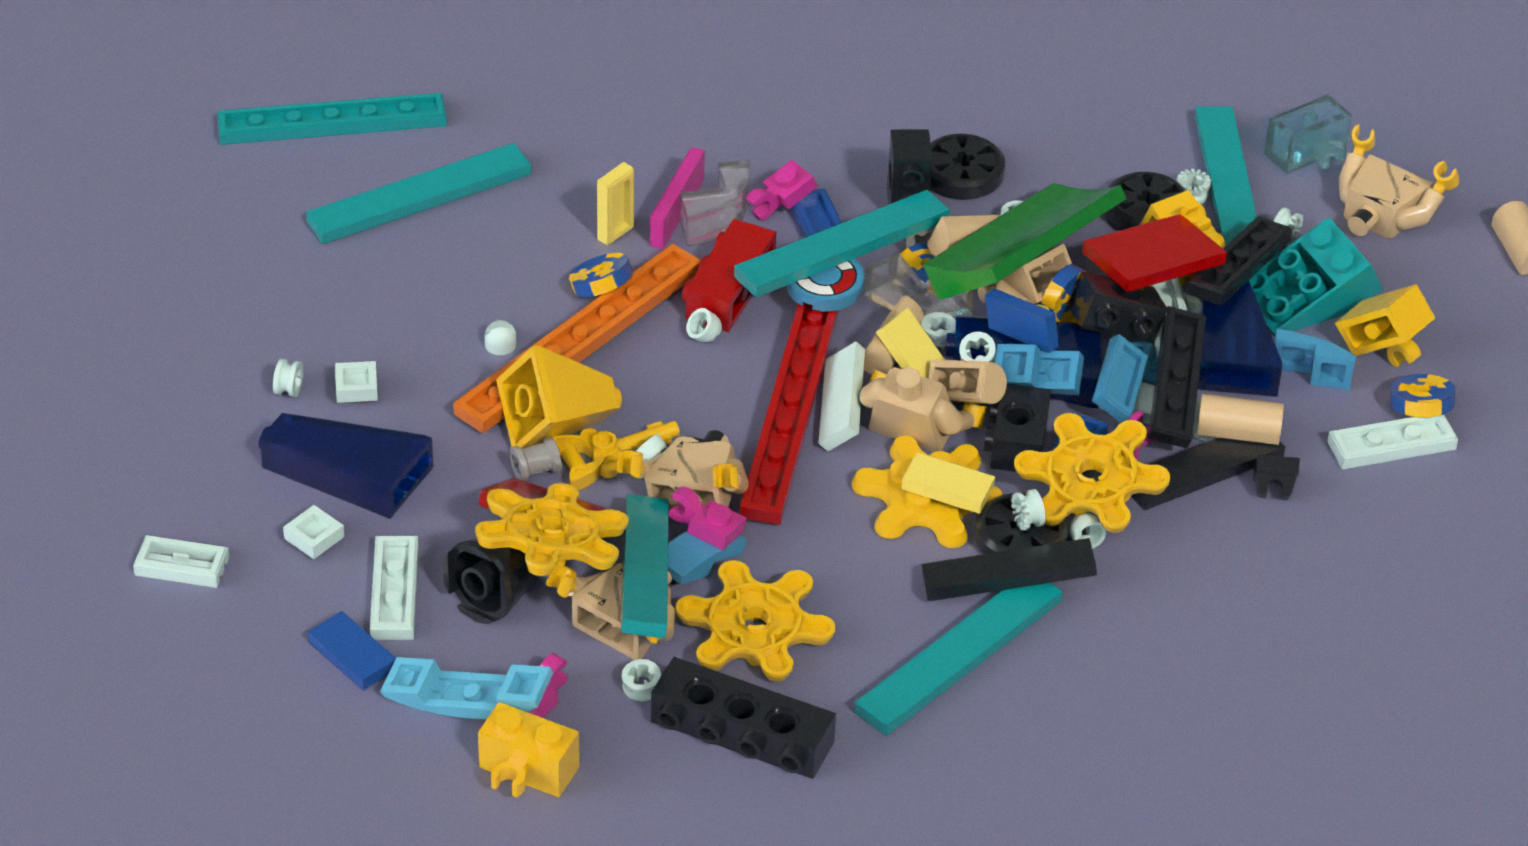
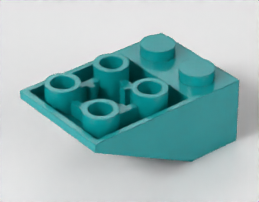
[1238,217,1384,336]

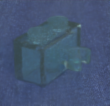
[1264,94,1352,174]

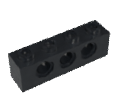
[651,657,836,779]

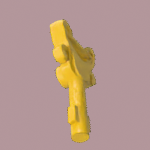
[553,421,680,491]

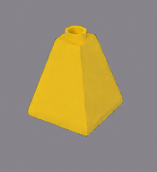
[496,346,622,449]

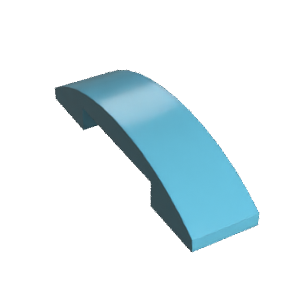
[380,657,553,719]

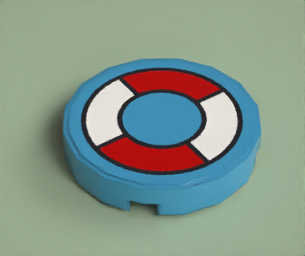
[786,258,865,312]

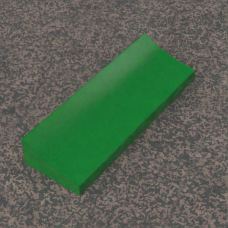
[923,183,1126,300]

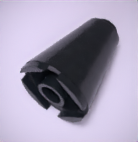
[442,538,540,624]

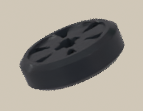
[930,134,1005,199]
[1106,172,1187,230]
[975,493,1068,554]

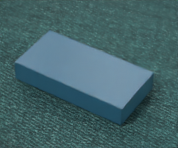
[1092,334,1148,423]

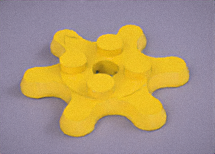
[1014,413,1170,533]
[851,435,1003,548]
[475,483,629,576]
[676,560,835,682]

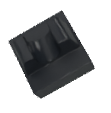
[1253,454,1300,500]

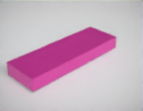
[650,147,705,249]

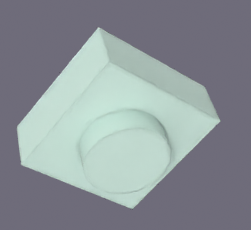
[335,361,378,403]
[283,505,344,559]

